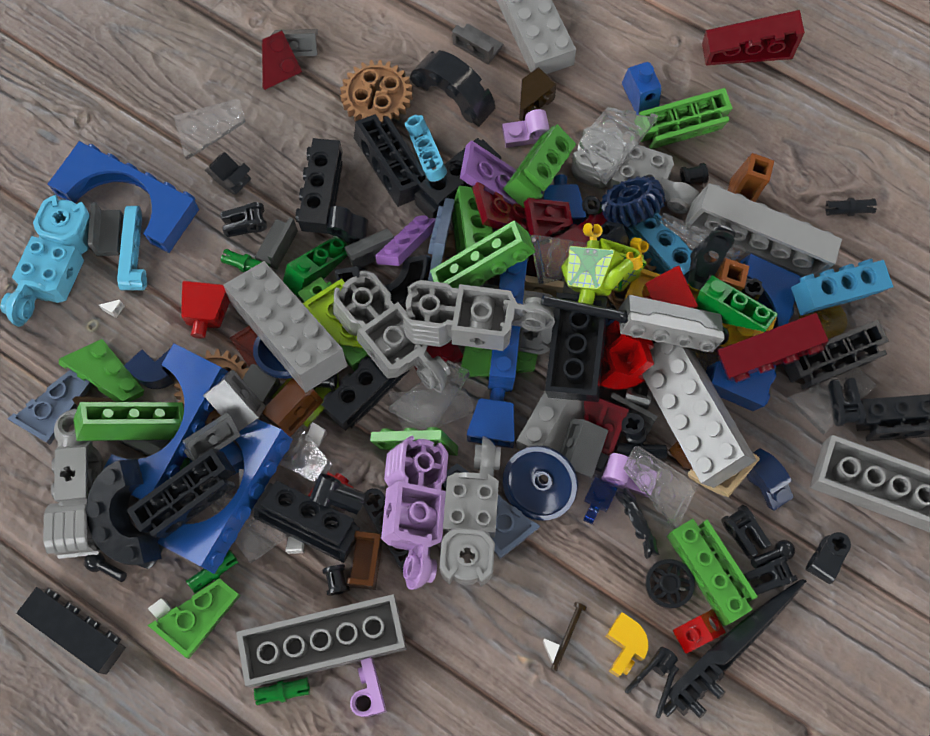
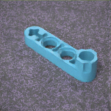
[405,115,447,182]
[117,206,147,291]

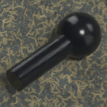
[751,540,795,568]
[84,552,127,582]

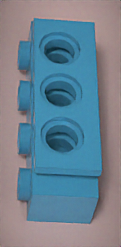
[624,213,692,284]
[791,259,893,316]

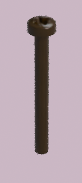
[551,602,587,671]

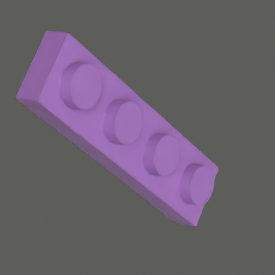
[376,215,436,266]

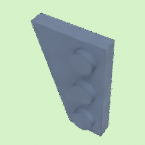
[7,370,93,445]

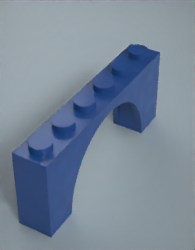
[48,141,199,253]
[488,234,530,392]
[706,254,801,411]
[102,343,229,500]
[158,419,293,574]

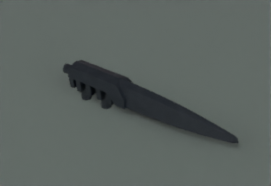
[662,579,807,718]

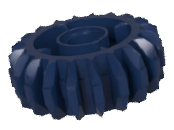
[600,176,666,227]

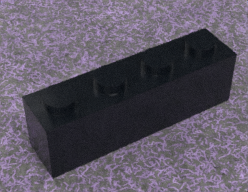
[16,587,126,675]

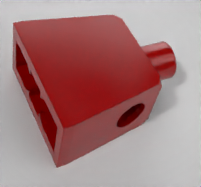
[642,266,698,309]
[181,281,230,339]

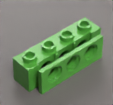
[634,88,733,149]
[503,124,576,208]
[452,186,493,255]
[667,519,758,626]

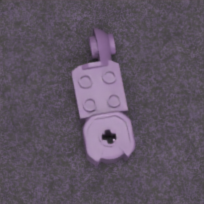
[381,436,448,590]

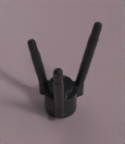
[625,647,679,719]

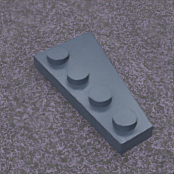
[428,198,455,282]
[442,464,540,559]

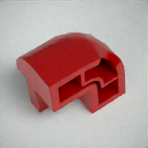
[601,320,655,390]

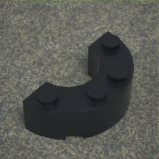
[410,50,495,127]
[335,255,432,310]
[86,459,162,565]

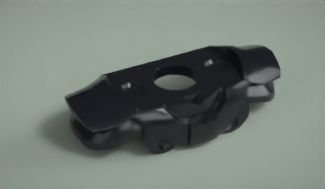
[688,225,736,290]
[615,487,660,559]

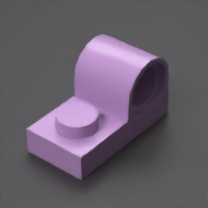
[502,109,549,148]
[601,453,657,497]
[350,657,387,717]

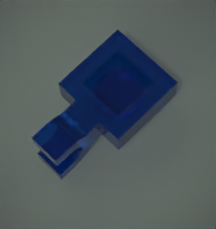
[583,477,618,525]

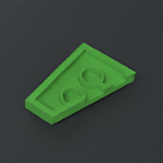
[59,339,144,402]
[458,346,538,380]
[370,427,458,456]
[147,578,241,659]

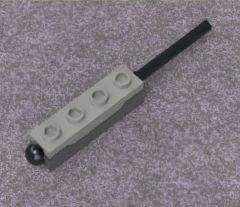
[541,295,729,352]

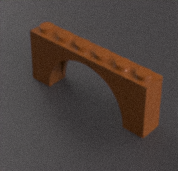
[710,153,774,292]

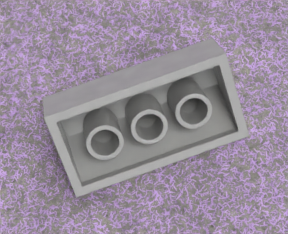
[516,386,605,452]

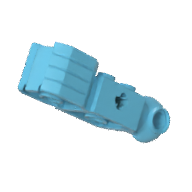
[0,195,90,327]

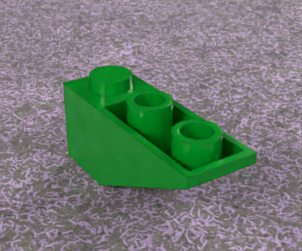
[283,236,348,298]
[696,275,778,332]

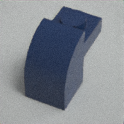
[124,348,174,389]
[746,448,794,511]

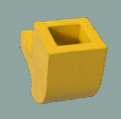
[605,612,648,677]

